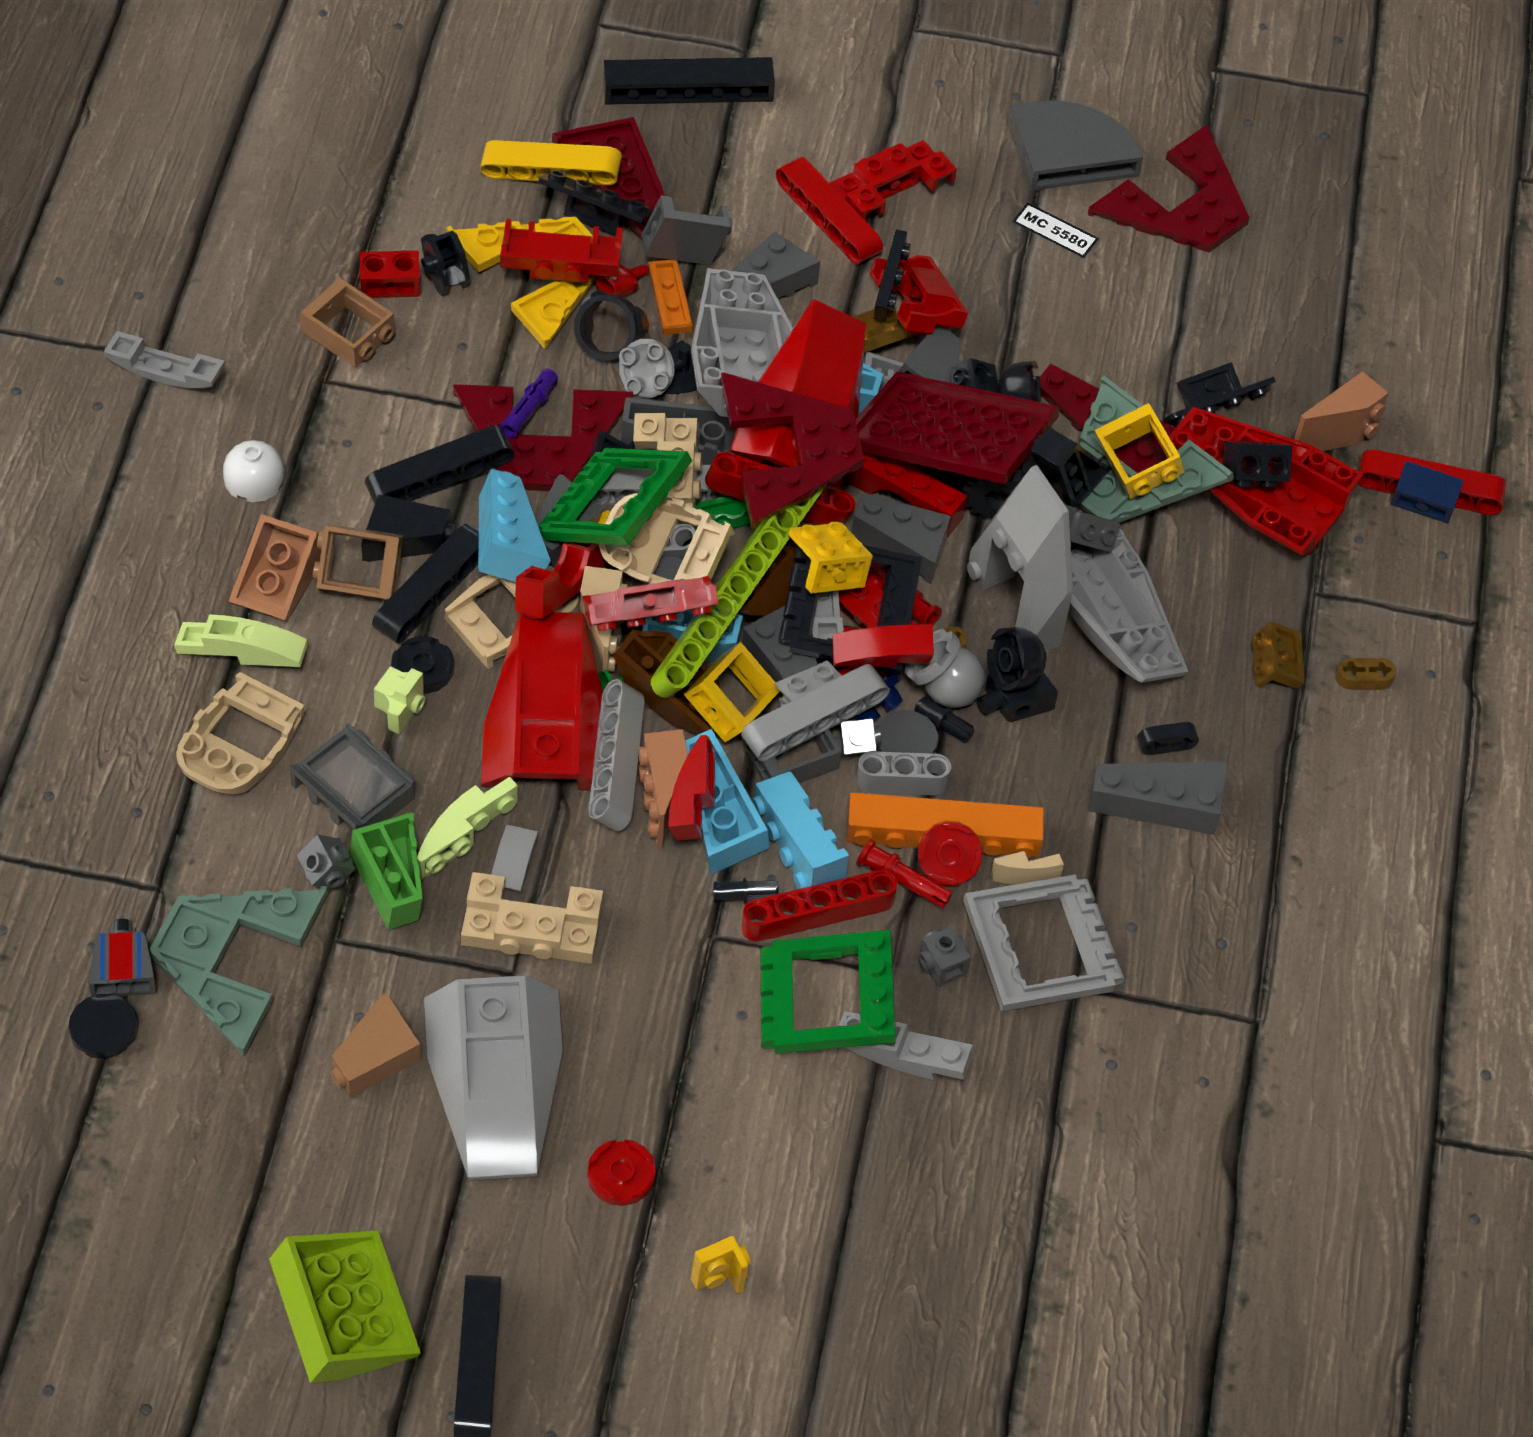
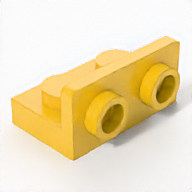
[691,1236,751,1294]

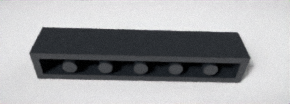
[603,57,775,105]

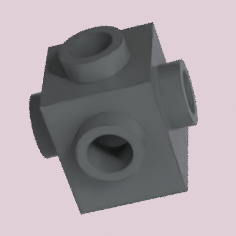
[297,834,355,889]
[918,926,971,986]

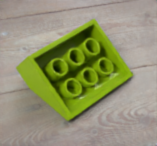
[269,1230,421,1383]

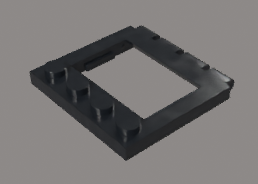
[778,545,922,675]

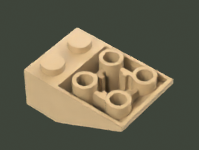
[580,566,628,673]

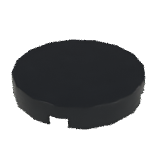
[391,636,454,694]
[68,994,138,1058]

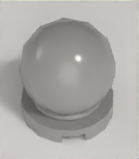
[905,629,985,708]

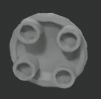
[619,339,674,398]

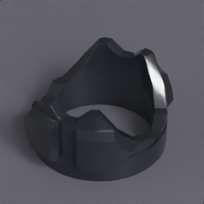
[573,290,649,360]

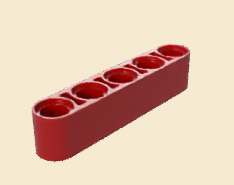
[775,157,883,265]
[1359,449,1506,515]
[705,452,856,525]
[741,870,898,942]

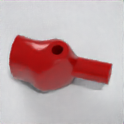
[595,263,649,297]

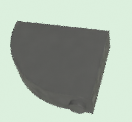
[1007,100,1143,191]

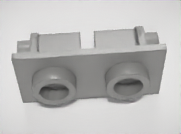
[775,660,842,706]

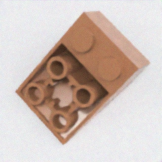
[637,729,688,850]

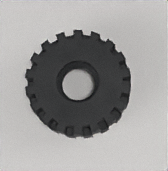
[962,459,1031,520]

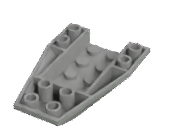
[691,268,793,417]
[1068,529,1189,683]
[424,976,563,1180]

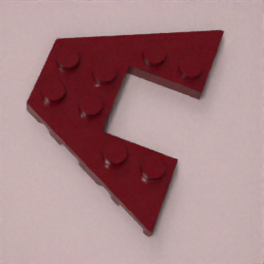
[1088,125,1250,253]
[721,372,864,529]
[453,384,633,491]

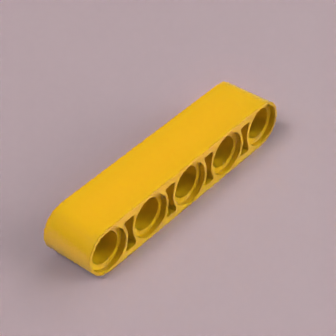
[480,140,622,185]

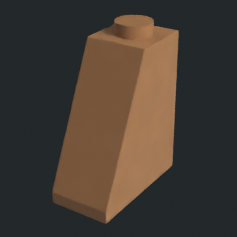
[330,993,421,1097]

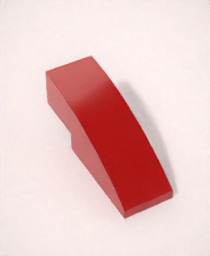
[832,625,934,668]
[668,735,715,841]

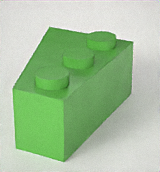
[349,812,423,930]

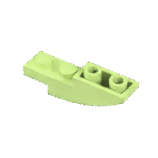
[174,614,308,667]
[417,777,518,879]

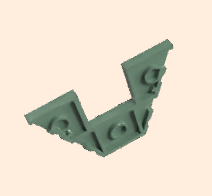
[1080,376,1234,522]
[149,886,328,1056]

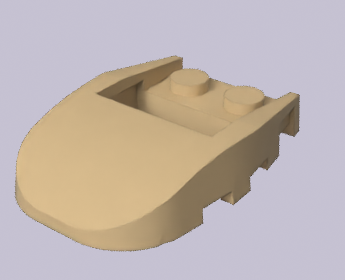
[599,493,735,584]
[444,565,580,669]
[176,672,304,794]

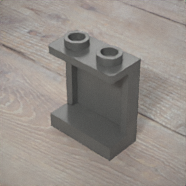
[642,195,732,265]
[1064,504,1120,553]

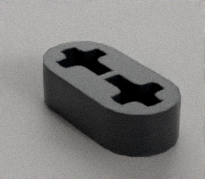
[1137,722,1199,755]

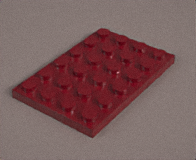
[855,371,1059,484]

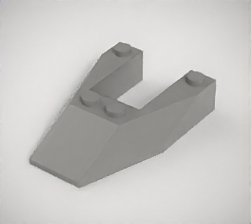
[967,465,1073,651]

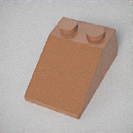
[1294,371,1389,451]
[228,514,322,621]

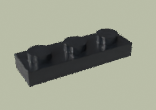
[874,229,911,322]

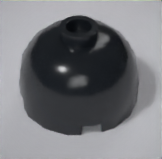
[998,361,1042,402]
[987,627,1047,691]

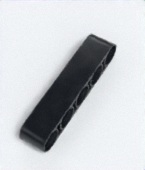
[365,425,515,504]
[372,524,479,643]
[454,1275,501,1437]

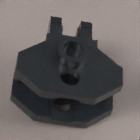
[421,230,470,296]

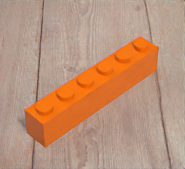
[846,792,1044,858]

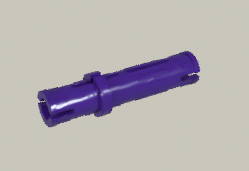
[500,369,558,438]

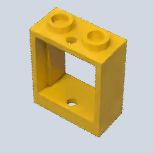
[1094,403,1185,499]
[684,642,780,742]

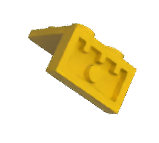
[788,522,873,594]

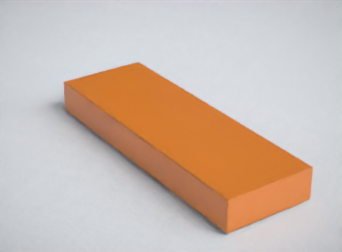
[648,259,693,335]

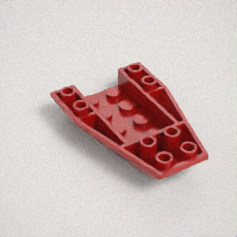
[729,299,866,489]
[1161,407,1363,555]
[481,612,603,790]

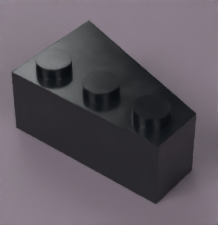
[1030,427,1112,508]

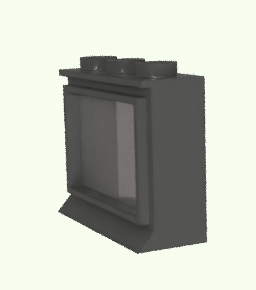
[290,723,415,831]

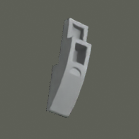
[838,1011,974,1080]

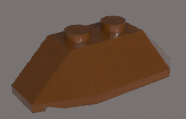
[731,522,815,616]
[613,630,721,734]

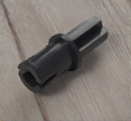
[914,696,975,742]
[714,878,779,904]

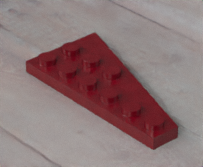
[552,117,666,240]
[1040,363,1175,509]

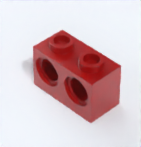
[359,250,420,298]

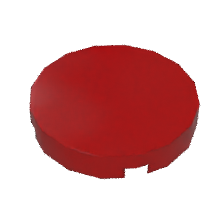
[917,820,983,886]
[587,1139,656,1206]

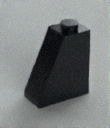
[361,494,455,562]

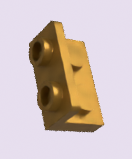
[853,308,913,353]
[1252,621,1305,689]

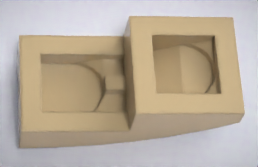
[990,851,1064,885]

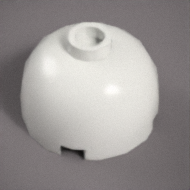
[223,440,285,502]

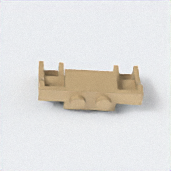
[633,413,703,527]
[461,872,603,964]

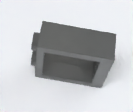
[743,729,843,783]

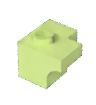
[373,666,426,734]

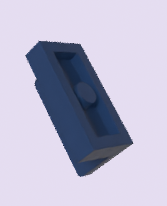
[1390,461,1463,524]

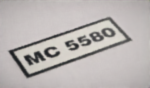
[1012,202,1099,258]

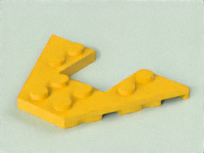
[446,217,596,349]

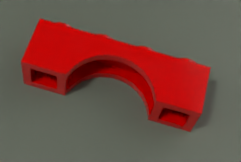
[845,452,967,538]
[515,542,604,619]

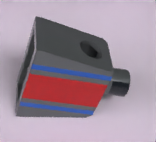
[88,919,156,996]

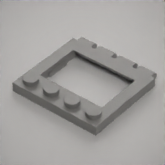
[963,875,1125,1012]

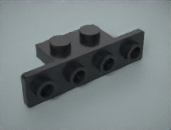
[538,170,653,235]
[1163,362,1276,426]

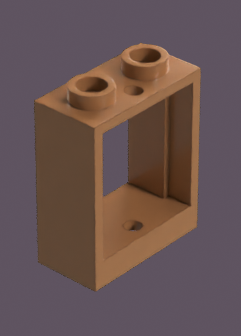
[300,278,395,367]
[313,524,404,599]

